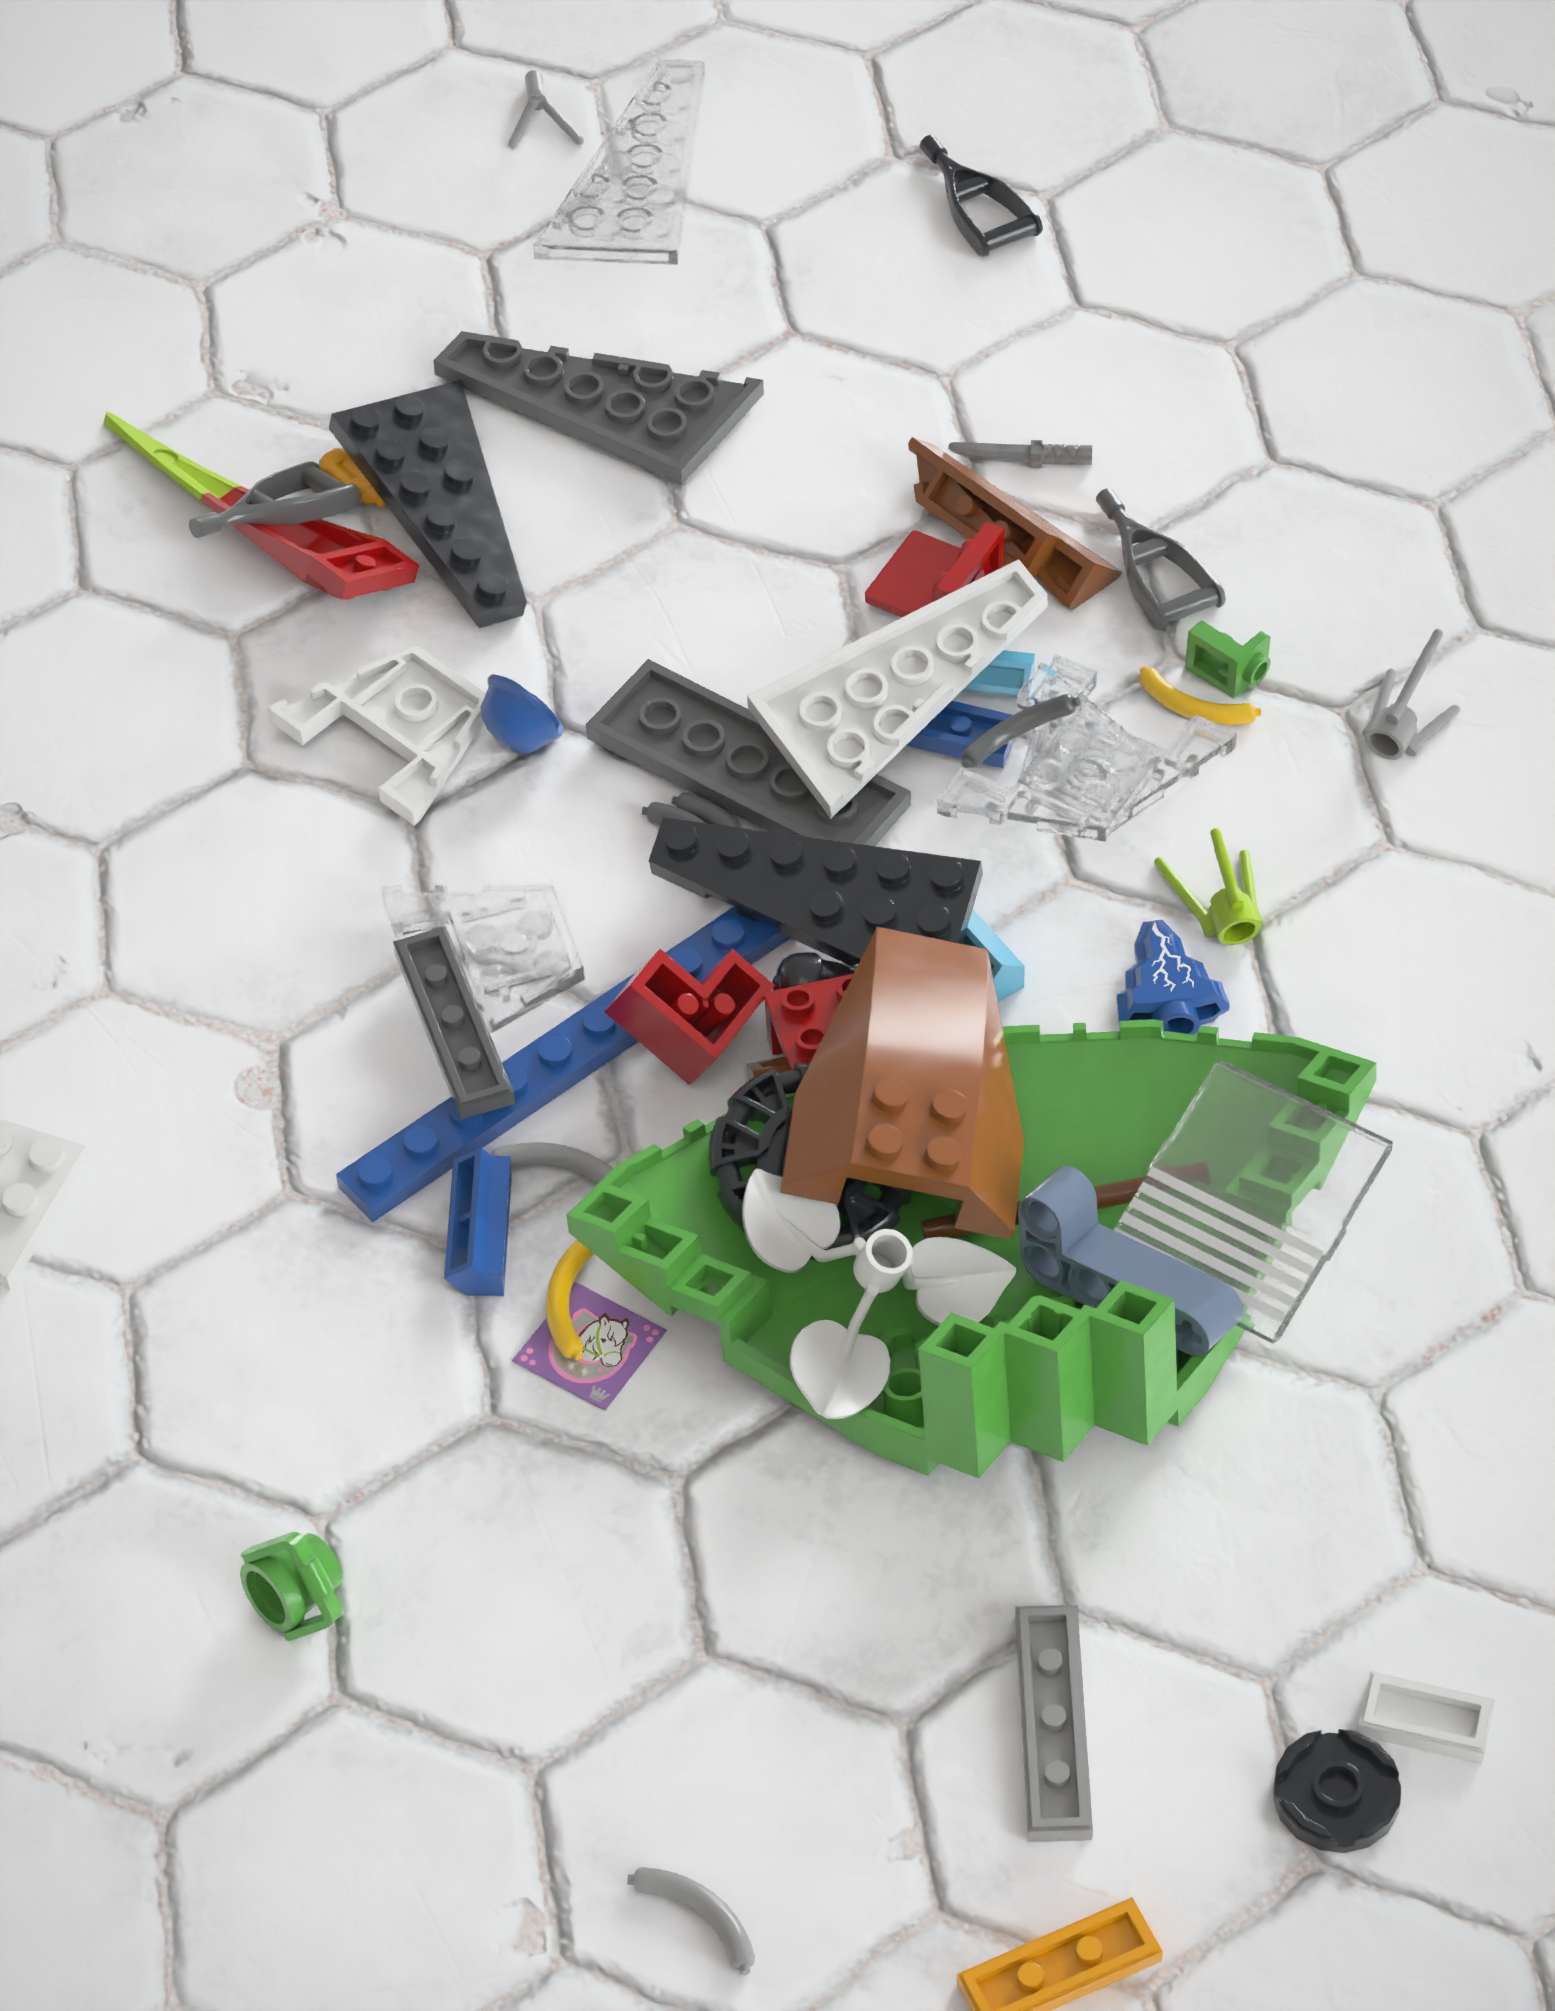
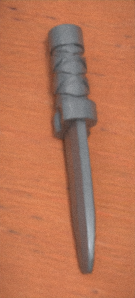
[948,440,1093,468]

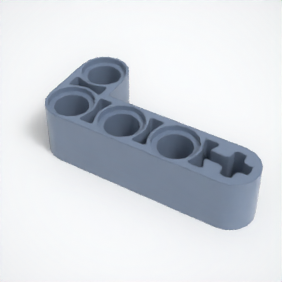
[1018,1166,1244,1356]

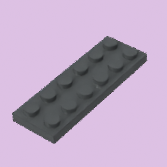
[586,659,911,846]

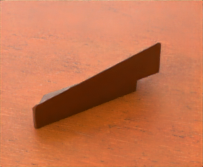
[908,437,1122,610]

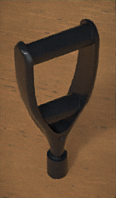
[919,135,1043,257]

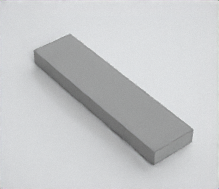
[1015,1605,1093,1842]

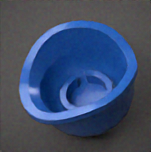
[480,674,564,754]

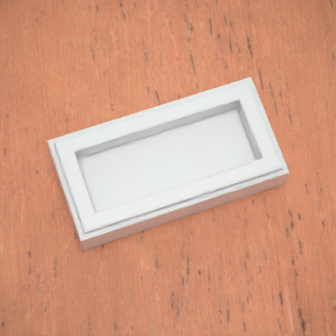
[1358,1671,1495,1764]

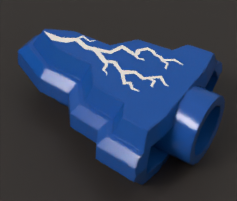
[1116,920,1230,1035]

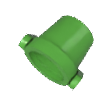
[240,1532,343,1641]

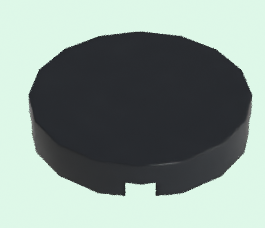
[1273,1729,1401,1853]

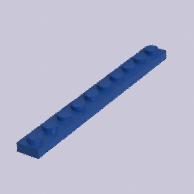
[336,906,790,1223]

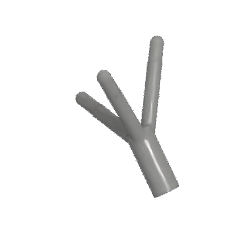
[508,70,584,148]

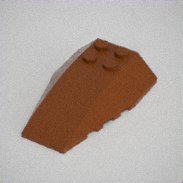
[780,927,1024,1240]

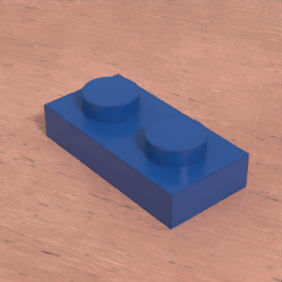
[906,701,1016,769]

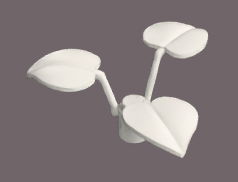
[742,1169,1016,1419]

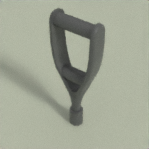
[189,461,361,538]
[1096,488,1226,630]

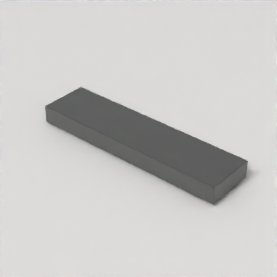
[393,926,515,1120]

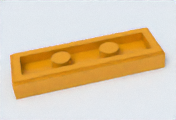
[957,1897,1163,2011]

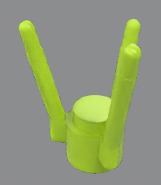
[1154,828,1263,945]

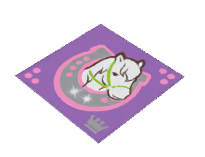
[512,1282,668,1411]

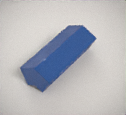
[444,1147,512,1296]

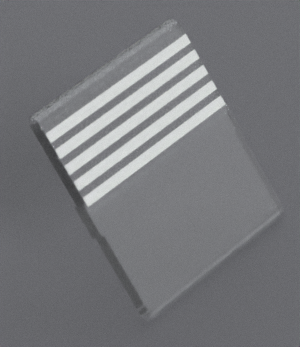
[1114,1060,1393,1344]

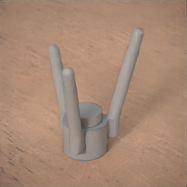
[1362,628,1460,760]

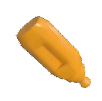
[318,448,387,508]

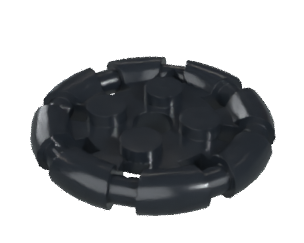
[708,1063,914,1260]

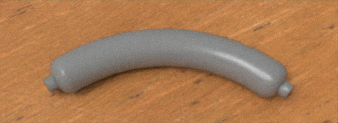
[490,1142,613,1185]
[627,1867,755,1975]

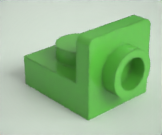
[1185,620,1271,699]

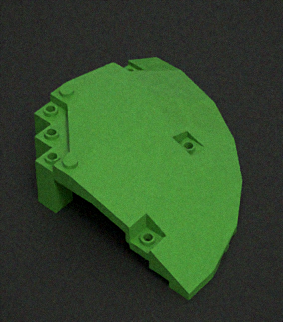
[566,1019,1377,1479]

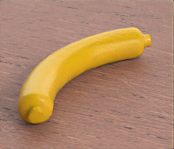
[1139,666,1261,725]
[546,1240,594,1361]

